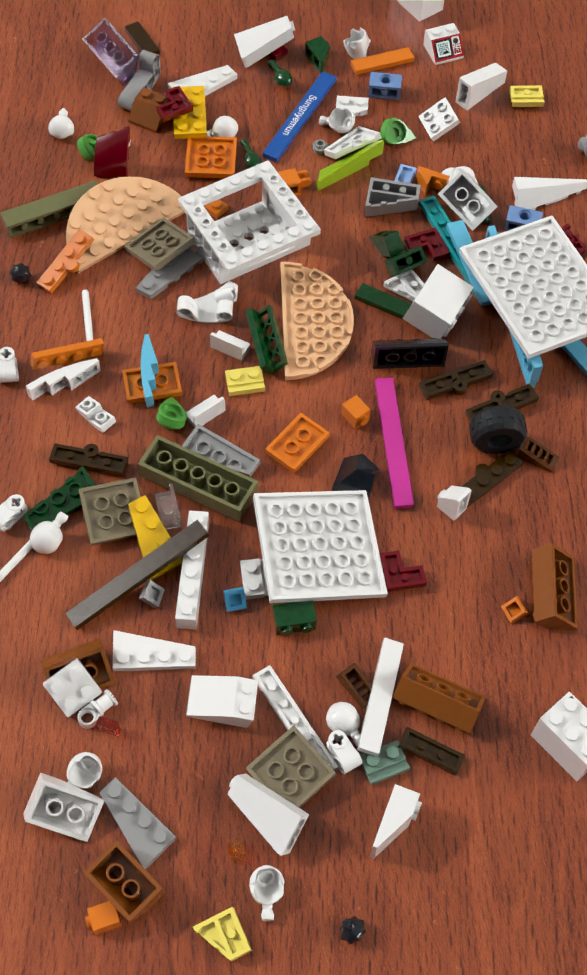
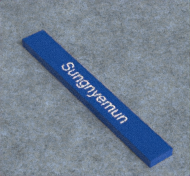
[263,71,337,163]

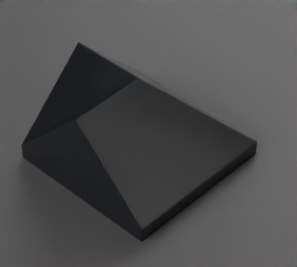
[332,454,379,500]

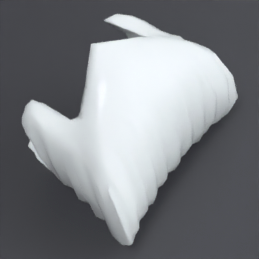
[343,27,371,59]

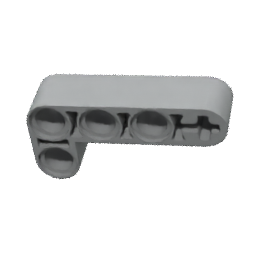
[118,50,161,111]

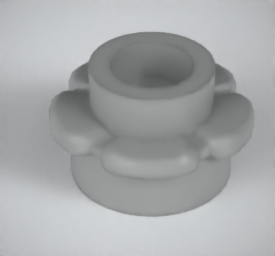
[312,139,328,155]

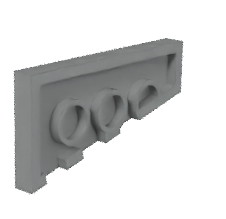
[136,249,205,300]
[182,424,261,477]
[100,777,176,870]

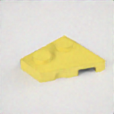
[193,907,252,961]

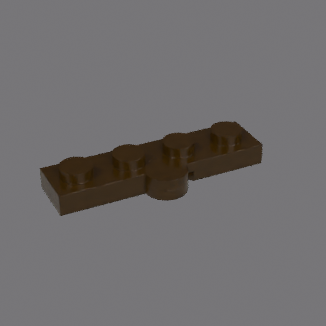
[419,360,493,400]
[465,383,539,422]
[49,443,128,477]
[461,450,523,507]

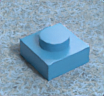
[223,587,247,612]

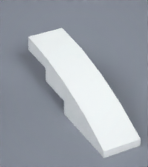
[26,358,101,400]

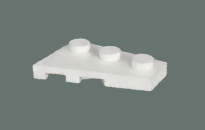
[324,126,382,159]

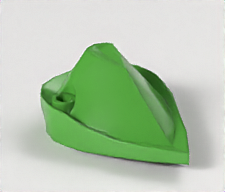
[381,118,416,145]
[77,134,98,162]
[156,397,187,430]

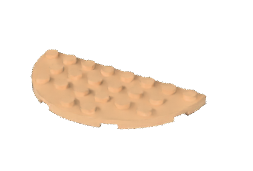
[66,177,185,273]
[280,262,354,381]

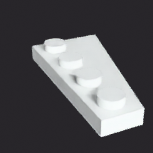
[168,65,237,96]
[113,630,196,671]

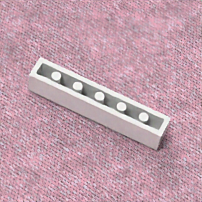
[175,511,209,630]

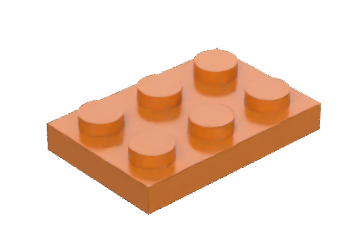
[122,362,182,404]
[265,413,330,473]

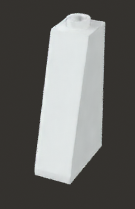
[234,16,295,68]
[456,63,507,110]
[228,774,309,856]

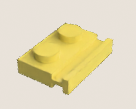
[509,85,545,107]
[225,366,265,396]

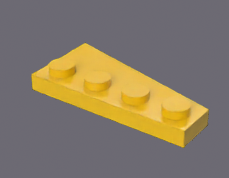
[128,495,183,580]

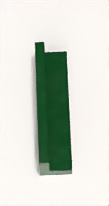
[245,305,288,374]

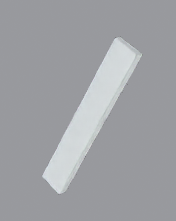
[357,638,404,757]
[253,665,338,771]

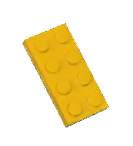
[172,86,207,139]

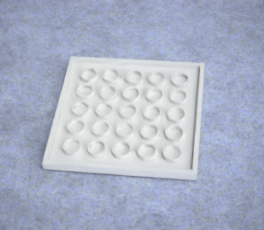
[253,490,388,603]

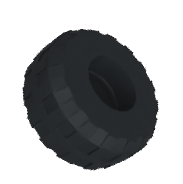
[469,406,527,454]

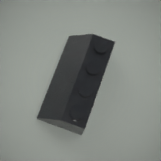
[371,338,449,369]

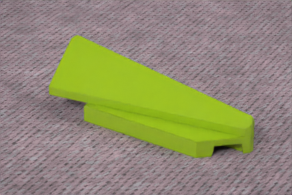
[316,140,384,191]

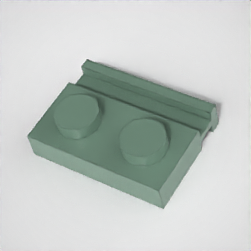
[360,740,410,786]

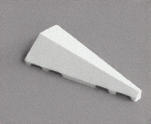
[512,177,587,210]

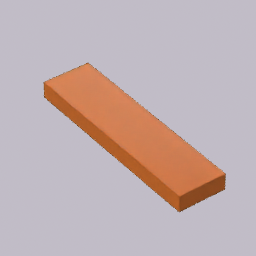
[350,47,414,75]

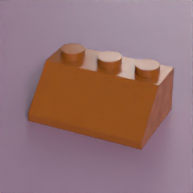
[40,638,115,705]
[83,840,165,923]

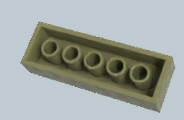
[138,435,258,522]

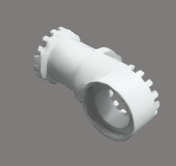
[78,689,118,729]

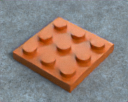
[185,136,237,179]

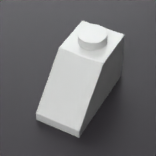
[437,485,472,521]

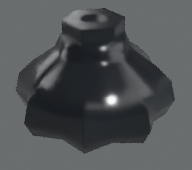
[9,263,32,285]
[339,916,366,944]

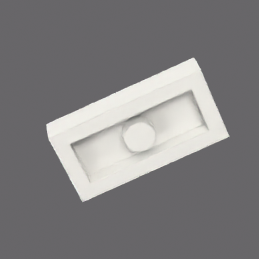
[210,330,250,361]
[186,395,226,428]

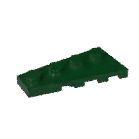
[23,466,96,531]

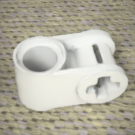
[0,347,19,383]
[0,494,28,532]
[327,730,363,774]

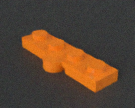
[36,229,94,294]
[31,338,104,370]

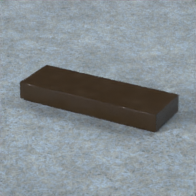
[125,21,160,54]
[398,727,464,775]

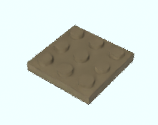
[124,217,196,272]
[78,477,141,546]
[246,725,337,808]

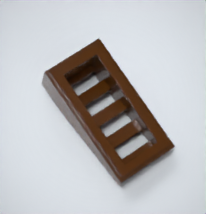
[517,437,560,473]
[336,663,372,708]

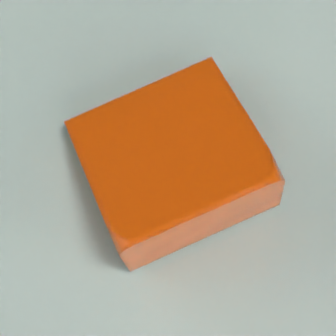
[501,596,531,624]

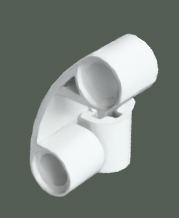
[176,281,238,323]

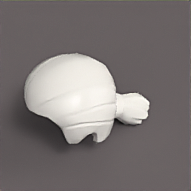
[319,107,355,133]
[48,108,74,139]
[207,116,238,137]
[30,512,68,554]
[326,702,361,747]
[66,752,103,788]
[249,865,285,921]

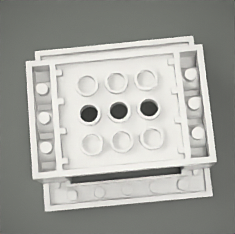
[178,160,321,284]

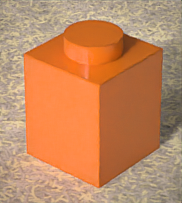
[341,395,370,429]
[85,901,122,936]

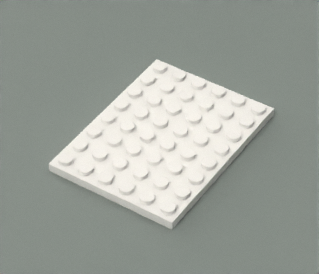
[459,216,587,359]

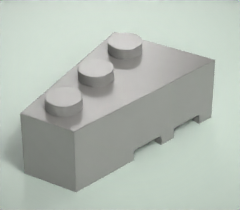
[365,177,421,217]

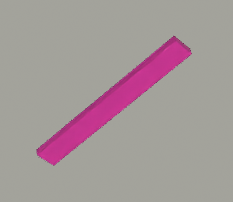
[374,377,414,509]

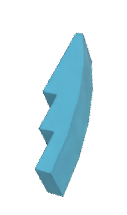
[140,334,159,408]

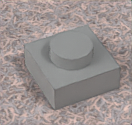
[139,580,165,608]

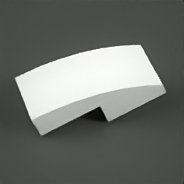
[75,396,116,433]

